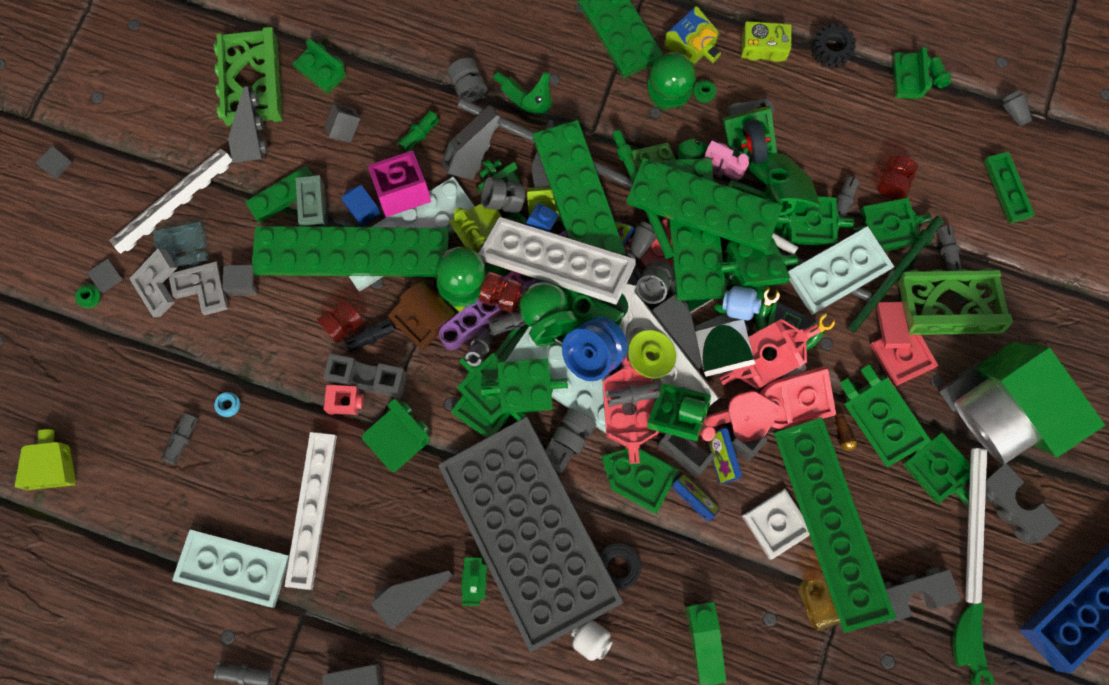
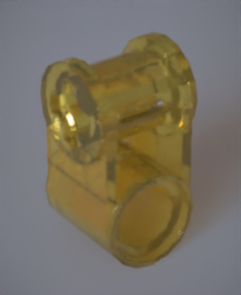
[799,578,840,632]

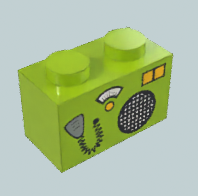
[741,22,791,62]

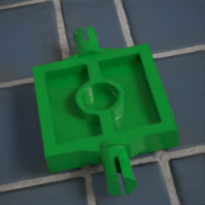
[777,196,854,246]
[851,198,932,252]
[717,238,798,288]
[457,353,526,424]
[481,358,568,414]
[902,432,971,505]

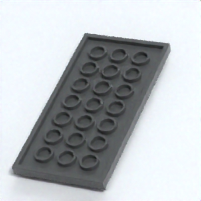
[438,417,624,653]

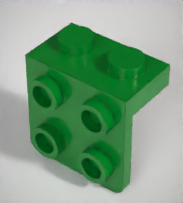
[362,399,431,472]

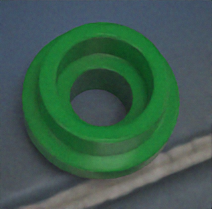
[693,80,716,103]
[75,284,101,309]

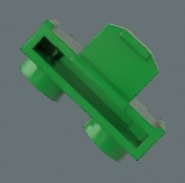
[461,557,487,606]

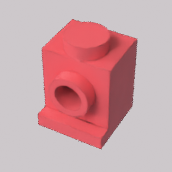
[324,385,364,415]

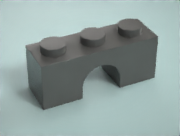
[323,353,407,399]
[985,463,1061,544]
[881,566,962,624]

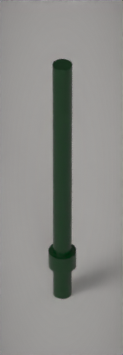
[847,216,944,333]

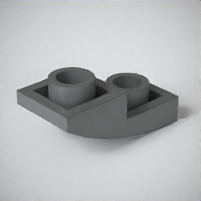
[938,361,982,412]

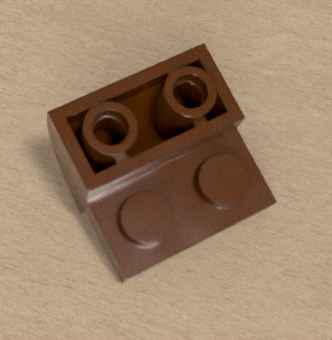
[388,281,458,350]

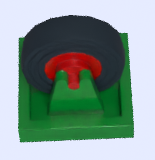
[722,106,777,164]

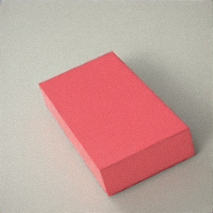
[876,302,911,348]

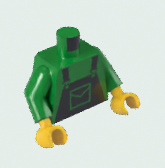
[755,287,835,361]

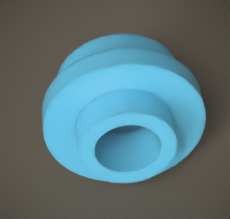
[214,392,240,417]

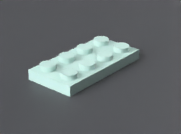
[788,226,894,315]
[172,530,290,608]

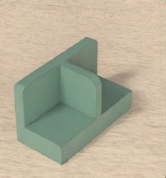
[296,175,328,227]

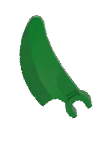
[952,602,994,685]

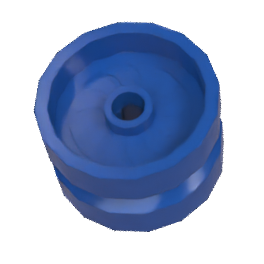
[562,317,628,381]

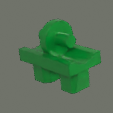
[476,159,520,194]

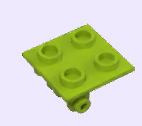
[448,203,502,254]

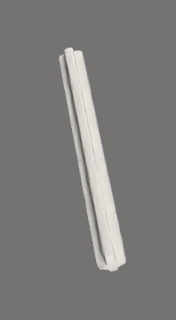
[965,448,987,604]

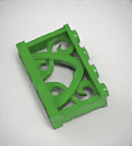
[214,27,283,126]
[898,269,1013,335]

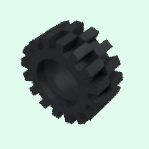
[811,23,856,69]

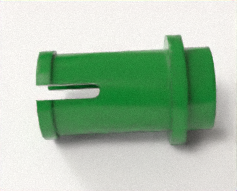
[929,57,952,88]

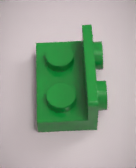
[293,39,346,95]
[892,47,932,99]

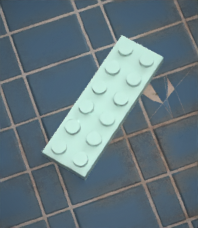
[349,177,475,292]
[505,327,635,447]

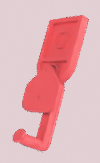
[700,366,836,442]

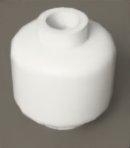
[572,620,612,661]

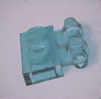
[153,222,208,268]

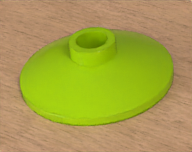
[628,330,677,378]

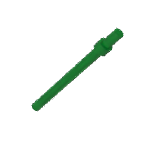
[612,130,675,259]

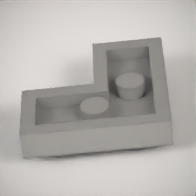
[129,248,177,317]
[169,262,228,315]

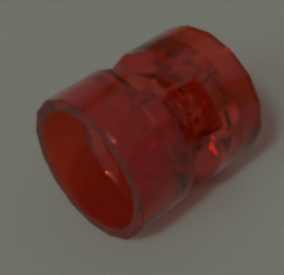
[877,155,918,200]
[479,271,523,313]
[316,298,364,344]

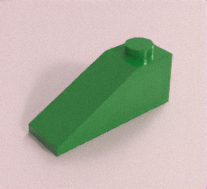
[684,602,726,685]

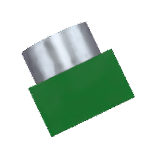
[954,341,1106,465]

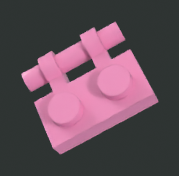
[704,141,749,182]

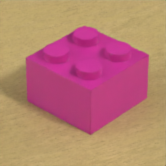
[368,150,432,217]

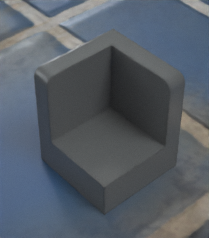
[324,102,360,143]
[222,265,258,296]
[731,436,768,462]

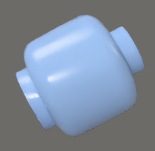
[723,286,761,321]

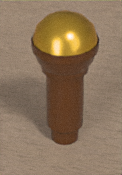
[836,413,857,451]

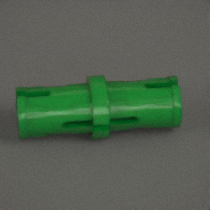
[397,111,440,153]

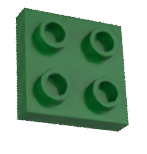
[647,383,711,441]

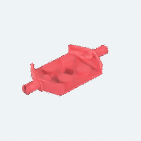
[718,319,821,390]
[602,352,659,464]

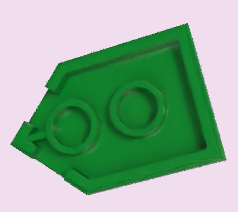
[601,448,679,515]

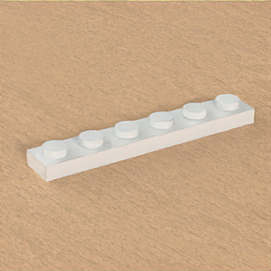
[109,148,232,254]
[285,432,337,590]

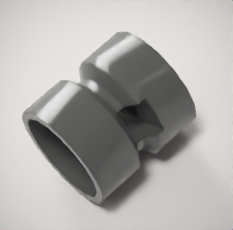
[447,58,487,102]
[481,177,525,214]
[636,260,674,304]
[551,408,596,456]

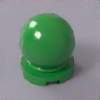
[647,52,696,110]
[436,246,486,307]
[519,282,579,346]

